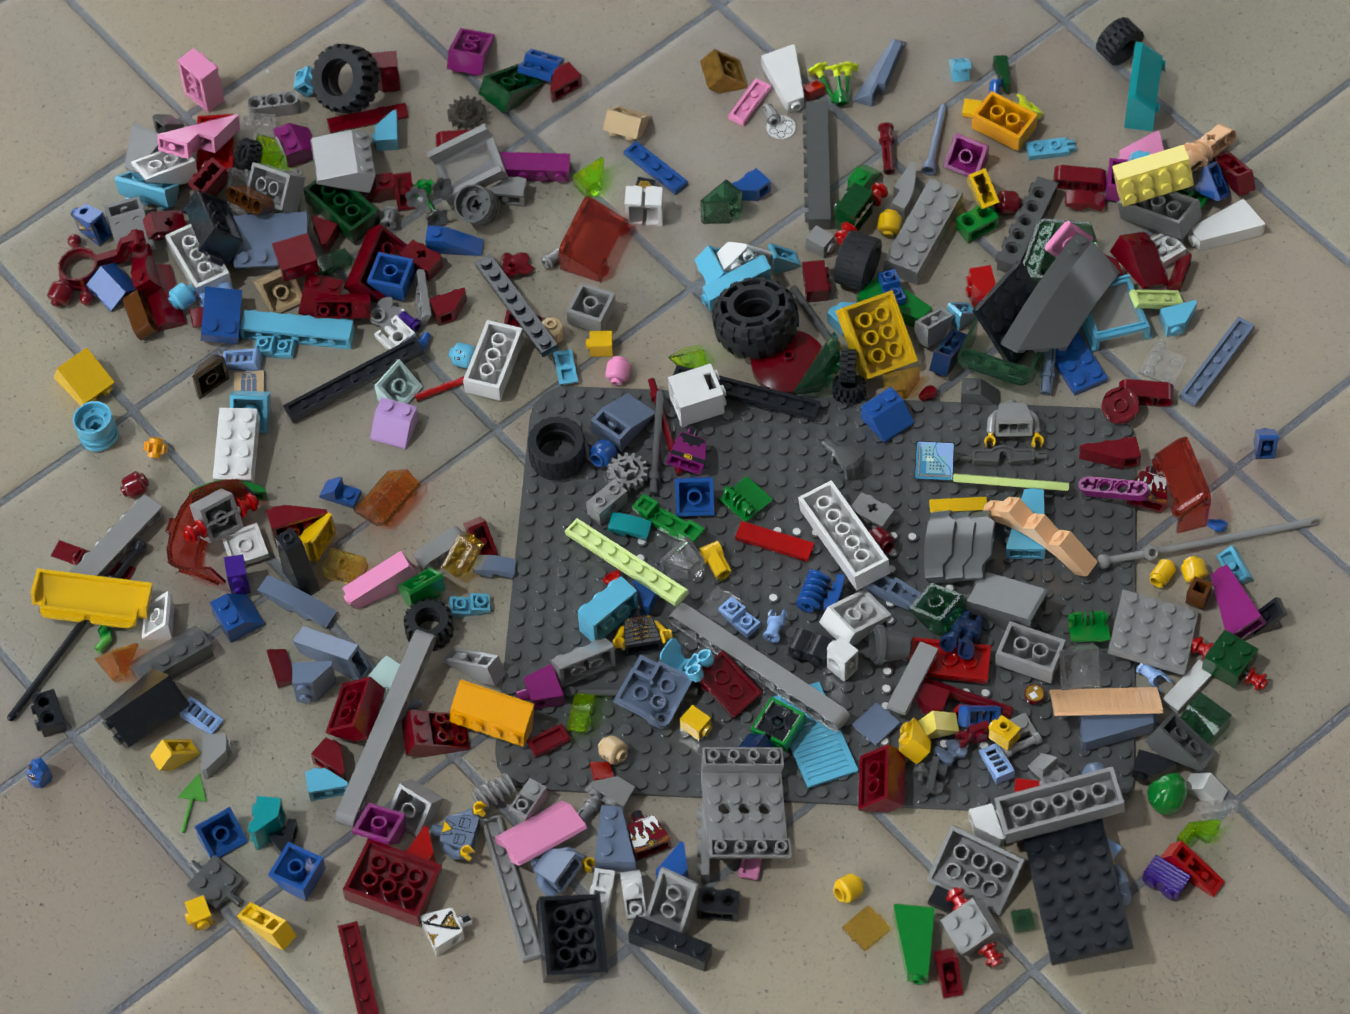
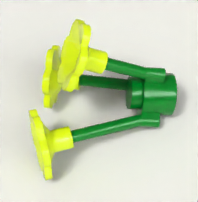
[808,62,859,106]

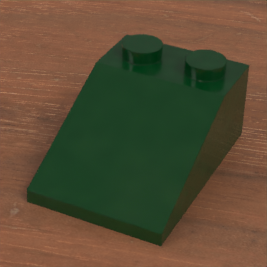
[478,64,544,113]

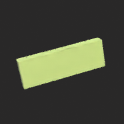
[1129,290,1183,309]

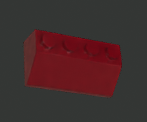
[343,224,407,303]

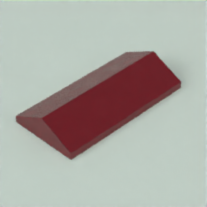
[145,264,186,333]

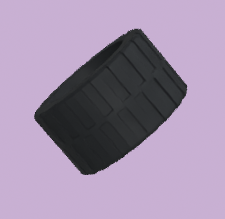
[833,230,882,291]
[527,416,586,480]

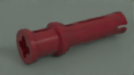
[878,122,895,175]

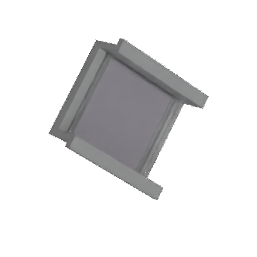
[427,123,509,206]

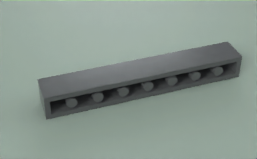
[802,101,831,230]

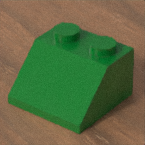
[397,567,446,607]

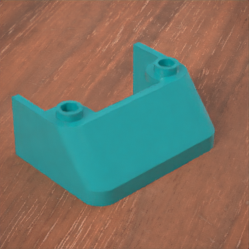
[1124,42,1166,132]

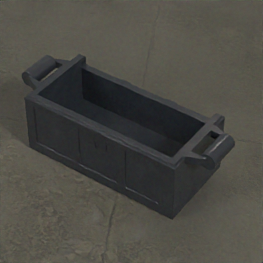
[182,189,244,266]

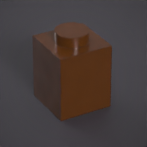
[1185,576,1213,610]

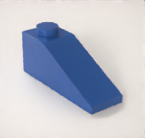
[425,226,484,256]

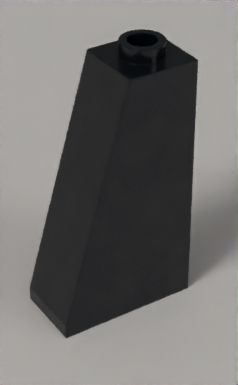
[275,527,320,596]

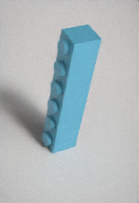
[239,310,355,349]

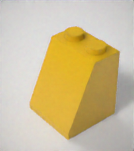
[53,347,114,406]

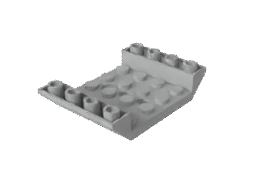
[701,747,792,858]

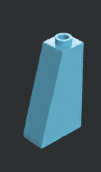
[701,255,771,311]
[1006,488,1046,559]

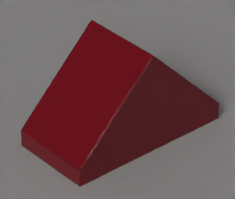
[311,216,340,255]

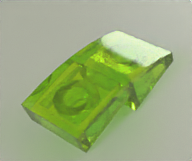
[567,693,596,732]

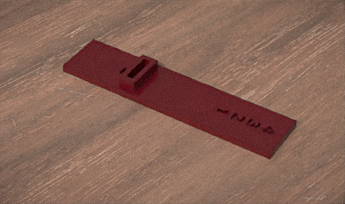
[326,103,409,134]
[51,540,136,580]

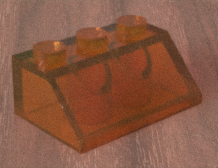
[353,469,421,526]

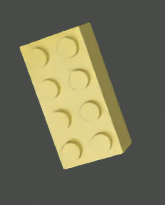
[1112,145,1194,207]

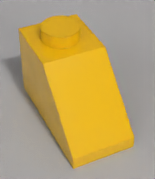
[150,739,200,770]

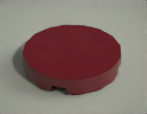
[1101,387,1140,425]

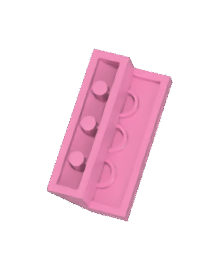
[494,800,587,866]

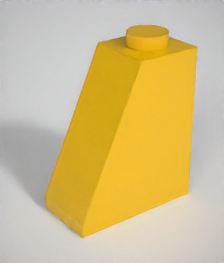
[966,168,999,209]

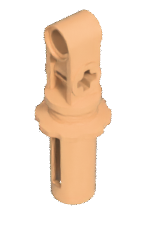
[1184,124,1236,173]

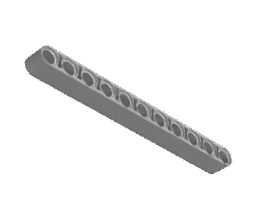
[668,602,850,732]
[335,629,436,828]

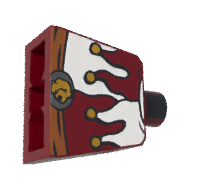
[1127,466,1168,513]
[627,810,671,862]

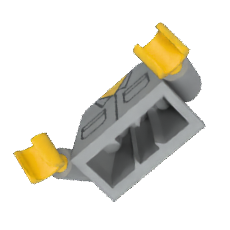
[984,399,1044,448]

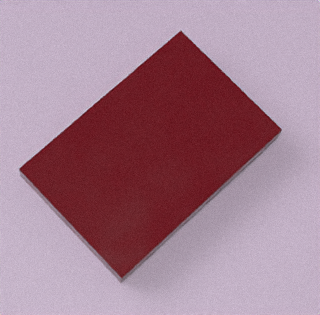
[698,650,763,719]

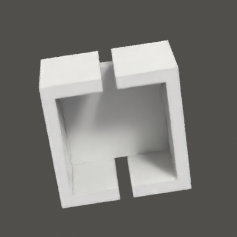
[625,185,664,226]

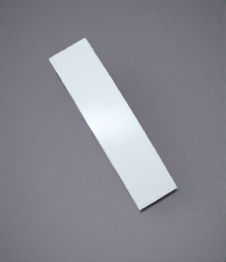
[590,868,616,929]

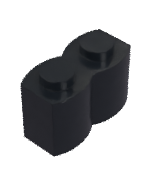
[788,628,833,667]

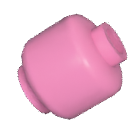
[605,356,631,385]

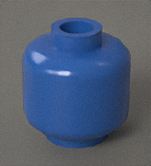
[589,439,617,467]

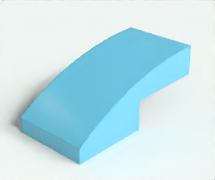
[553,349,578,385]

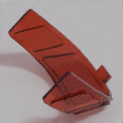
[165,479,254,586]

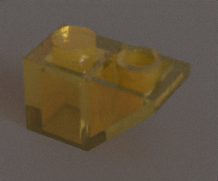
[882,367,920,400]

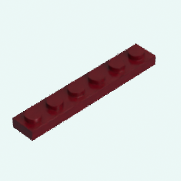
[338,921,379,1014]

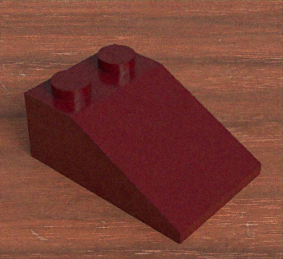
[1110,232,1169,289]
[266,505,328,548]

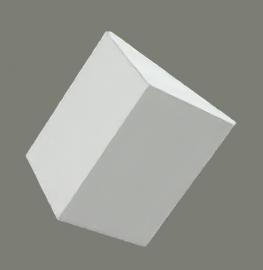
[142,591,175,640]

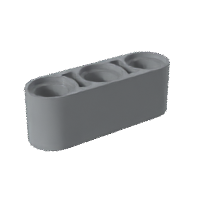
[247,91,301,119]
[413,526,470,570]

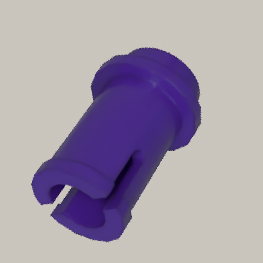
[398,311,421,332]

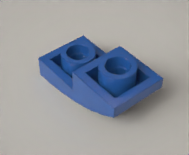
[877,269,907,305]
[824,574,844,610]

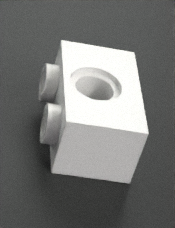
[827,636,858,682]

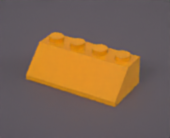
[450,679,534,746]

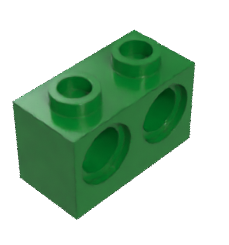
[956,205,999,244]

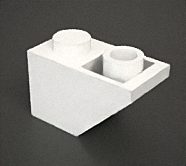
[968,803,1005,847]
[620,870,646,919]

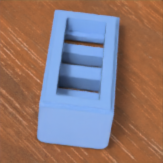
[223,348,263,371]
[179,696,224,734]
[979,743,1015,785]

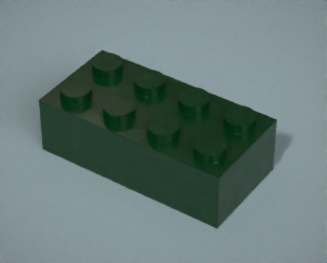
[303,180,380,244]

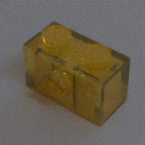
[442,533,484,578]
[322,547,368,584]

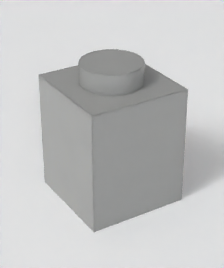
[806,225,835,258]

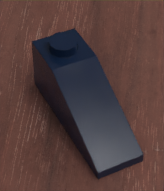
[929,329,970,377]

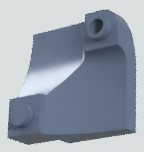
[613,654,693,729]

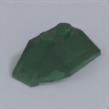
[792,331,841,395]

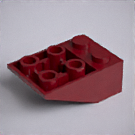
[401,710,470,757]

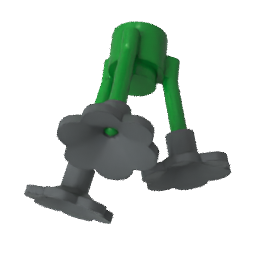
[405,177,453,226]

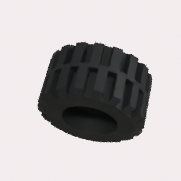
[1096,17,1144,66]
[404,598,454,651]

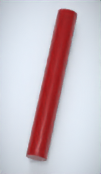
[414,376,465,401]

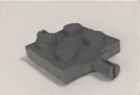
[187,855,245,911]

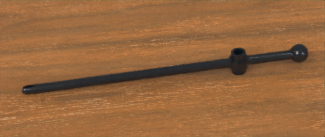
[7,539,148,721]

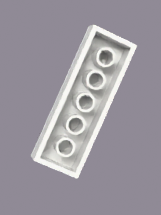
[798,480,891,590]

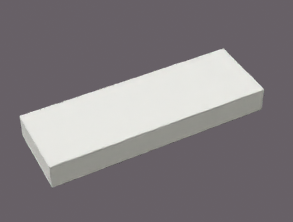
[1162,660,1213,714]

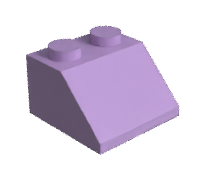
[370,397,419,449]

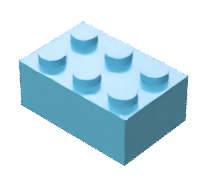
[578,576,638,642]

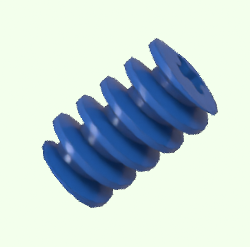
[796,569,831,613]

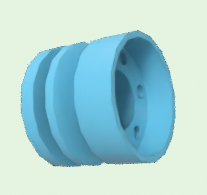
[72,401,119,452]

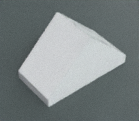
[1186,773,1228,808]

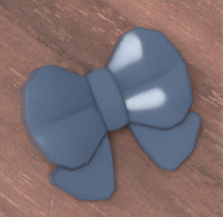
[933,739,968,766]

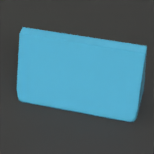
[1216,545,1254,585]

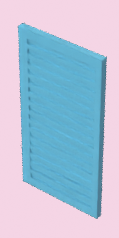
[769,682,858,789]

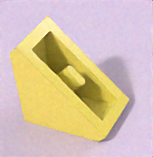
[918,711,959,739]

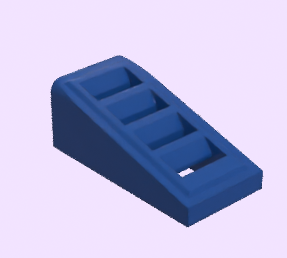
[958,705,1001,727]

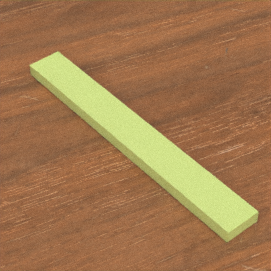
[564,518,689,607]

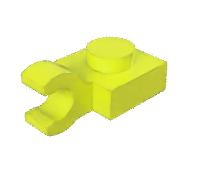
[1013,94,1044,119]

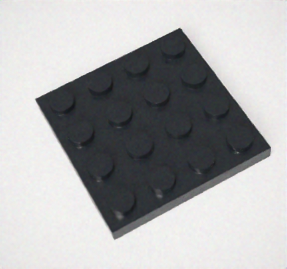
[972,261,1037,368]

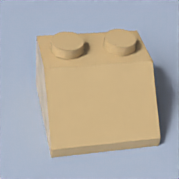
[603,105,651,141]
[253,269,302,313]

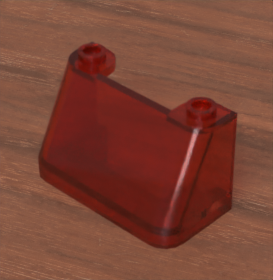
[559,196,631,282]

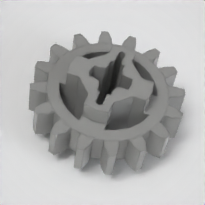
[607,452,648,492]

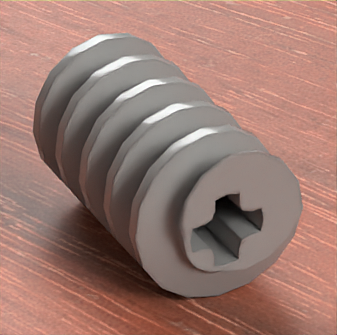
[471,773,517,809]

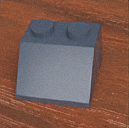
[292,661,336,703]

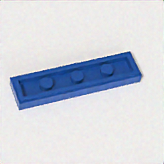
[624,141,688,195]

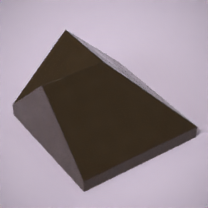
[192,354,230,399]

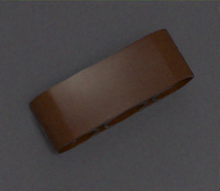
[226,185,275,215]
[122,290,158,341]

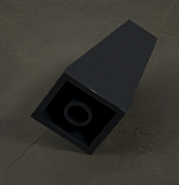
[99,669,190,747]

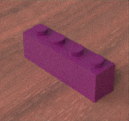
[500,152,571,182]

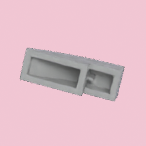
[891,161,916,219]

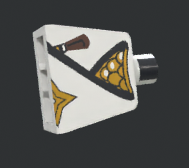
[420,908,472,956]

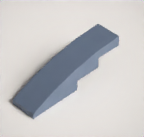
[257,575,337,628]
[848,576,929,613]

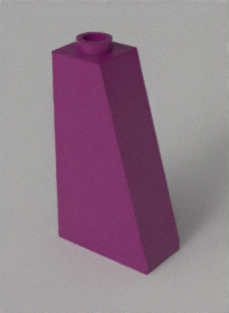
[1211,564,1267,639]

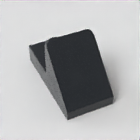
[1254,597,1288,635]
[268,818,299,856]

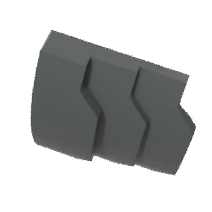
[924,510,996,584]

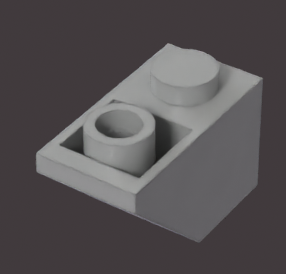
[585,776,634,807]
[509,778,548,820]

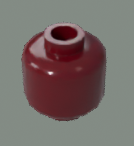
[994,190,1022,214]
[47,279,74,308]
[120,471,150,499]
[869,527,894,554]

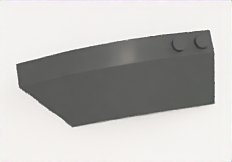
[1001,233,1120,353]

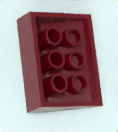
[343,838,442,927]

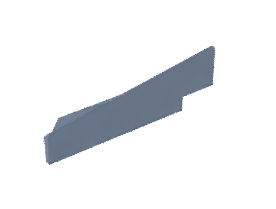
[853,39,906,107]

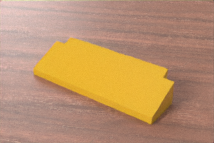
[31,568,153,629]

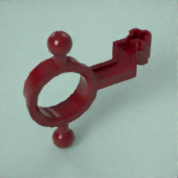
[58,229,147,306]

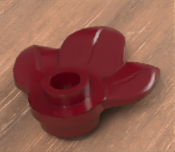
[500,252,535,278]

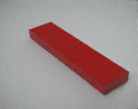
[735,521,814,562]

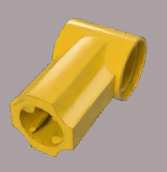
[699,541,732,580]

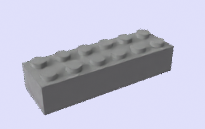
[883,178,963,285]
[994,766,1125,844]

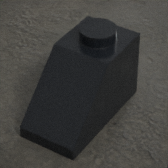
[1131,749,1178,784]

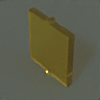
[842,905,891,951]

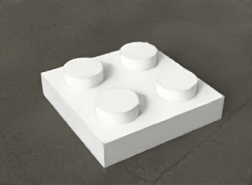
[222,523,269,565]

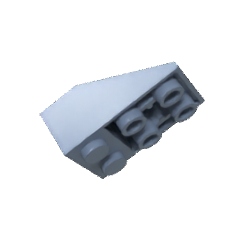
[591,393,655,452]

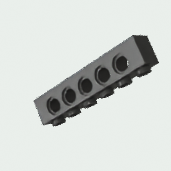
[995,176,1058,273]

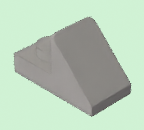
[1028,753,1071,784]

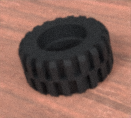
[311,43,381,114]

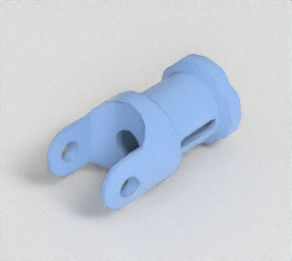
[763,609,787,643]
[1136,663,1172,693]

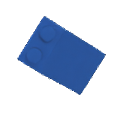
[200,287,242,344]

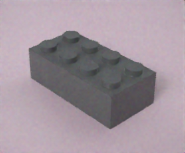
[1117,191,1202,239]

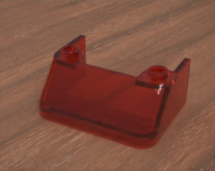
[1152,436,1211,534]

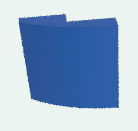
[517,48,564,82]

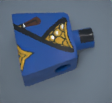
[71,204,113,247]

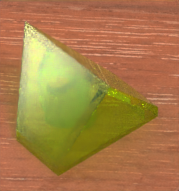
[668,345,707,369]

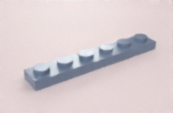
[1179,316,1255,407]

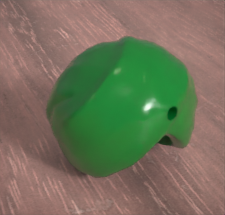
[1147,773,1188,815]

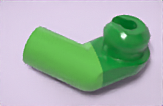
[94,625,113,654]

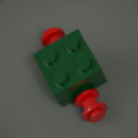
[834,182,888,245]
[1191,629,1269,692]

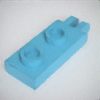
[1026,137,1077,161]

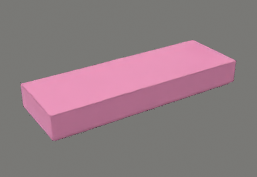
[728,78,771,126]

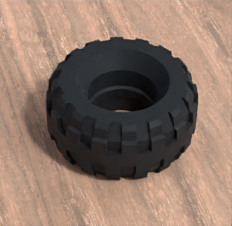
[712,277,799,359]

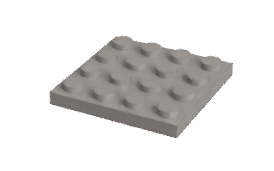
[1107,589,1198,675]

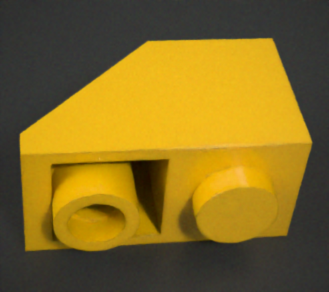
[899,717,931,764]

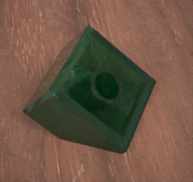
[700,179,742,224]
[909,582,967,636]
[1180,692,1232,746]

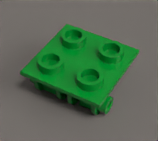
[719,476,773,522]
[1067,610,1111,643]

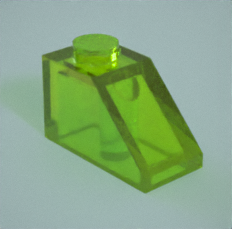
[256,134,284,168]
[573,157,605,199]

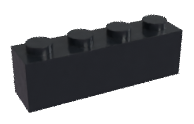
[628,915,712,972]

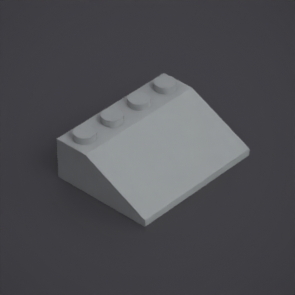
[311,130,375,193]
[926,825,1028,915]

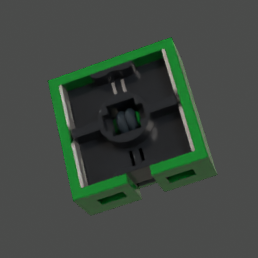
[751,697,807,752]

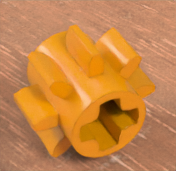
[143,437,168,458]

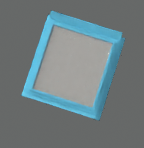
[1082,274,1153,352]

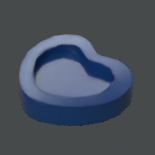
[1207,519,1228,532]

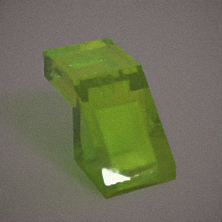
[1176,819,1221,845]

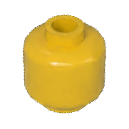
[877,209,902,238]
[1181,556,1209,584]
[833,873,864,903]

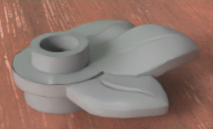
[369,297,405,331]

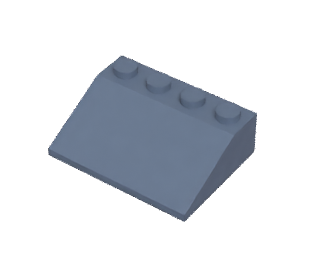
[234,212,309,271]

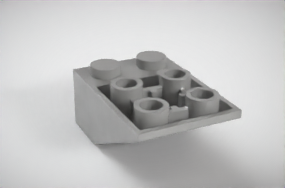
[104,196,156,258]

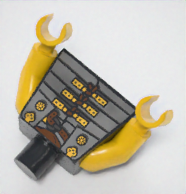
[613,608,673,656]

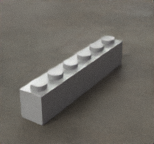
[70,494,164,576]

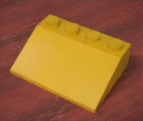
[836,290,918,380]

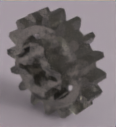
[447,95,487,130]

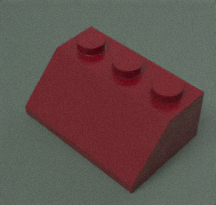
[326,676,386,742]
[858,744,905,812]

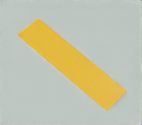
[929,497,987,513]

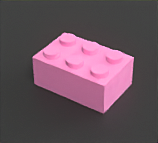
[177,48,224,113]

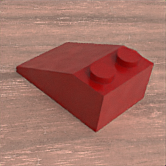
[965,265,996,308]

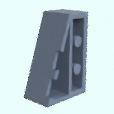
[595,805,636,872]

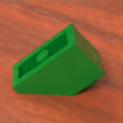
[847,165,882,190]

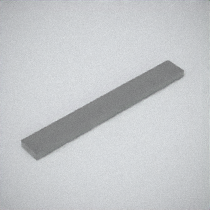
[480,814,541,964]

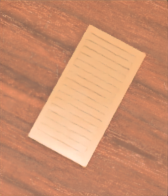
[1049,687,1163,716]

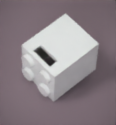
[668,363,727,428]

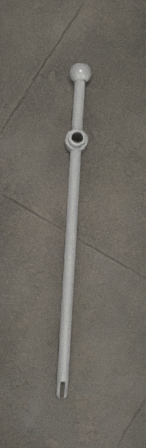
[1096,517,1320,569]

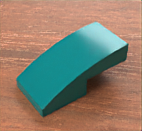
[607,512,652,541]

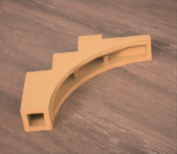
[983,497,1098,576]

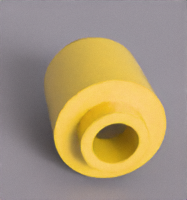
[1149,559,1176,588]

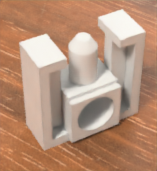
[1151,233,1186,268]
[374,315,417,350]

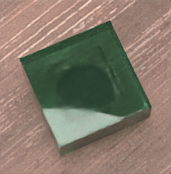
[1010,908,1035,933]

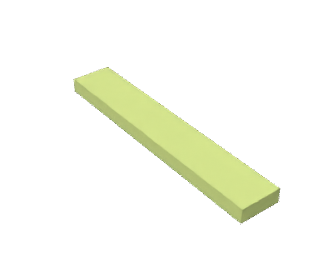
[953,473,1069,491]

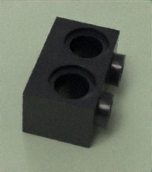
[30,689,67,738]
[697,887,740,922]

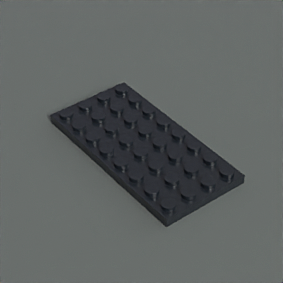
[1023,818,1134,966]

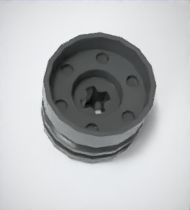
[454,184,500,226]

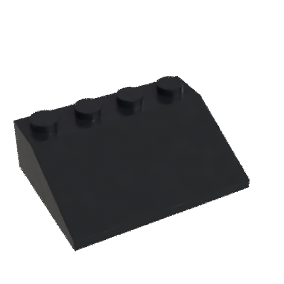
[536,894,608,983]

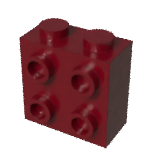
[188,157,232,197]
[272,233,320,282]

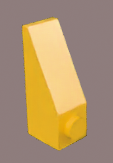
[237,902,297,950]

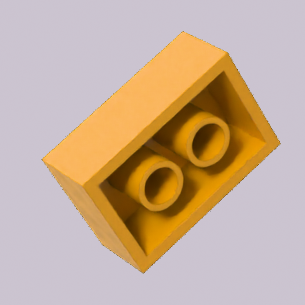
[972,91,1038,152]

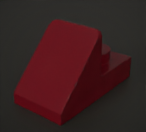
[393,171,415,210]

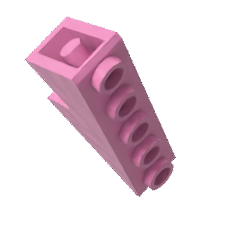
[157,114,240,159]

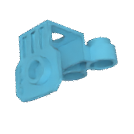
[660,638,714,682]

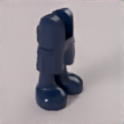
[939,610,984,660]

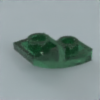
[316,248,353,276]

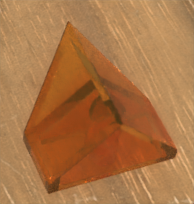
[95,643,138,682]

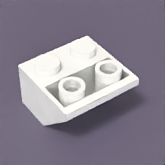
[717,242,773,272]

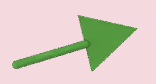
[178,773,206,833]

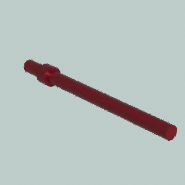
[648,378,684,476]

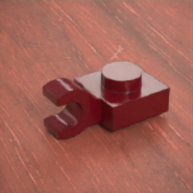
[955,720,990,748]

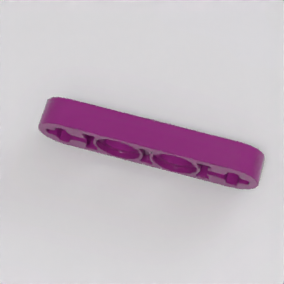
[1078,476,1151,501]

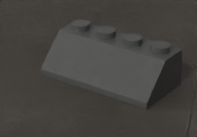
[127,625,214,681]

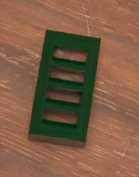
[993,55,1011,95]

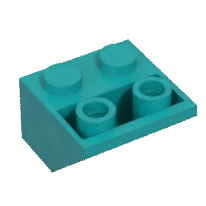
[248,796,286,850]

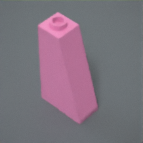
[343,551,419,609]

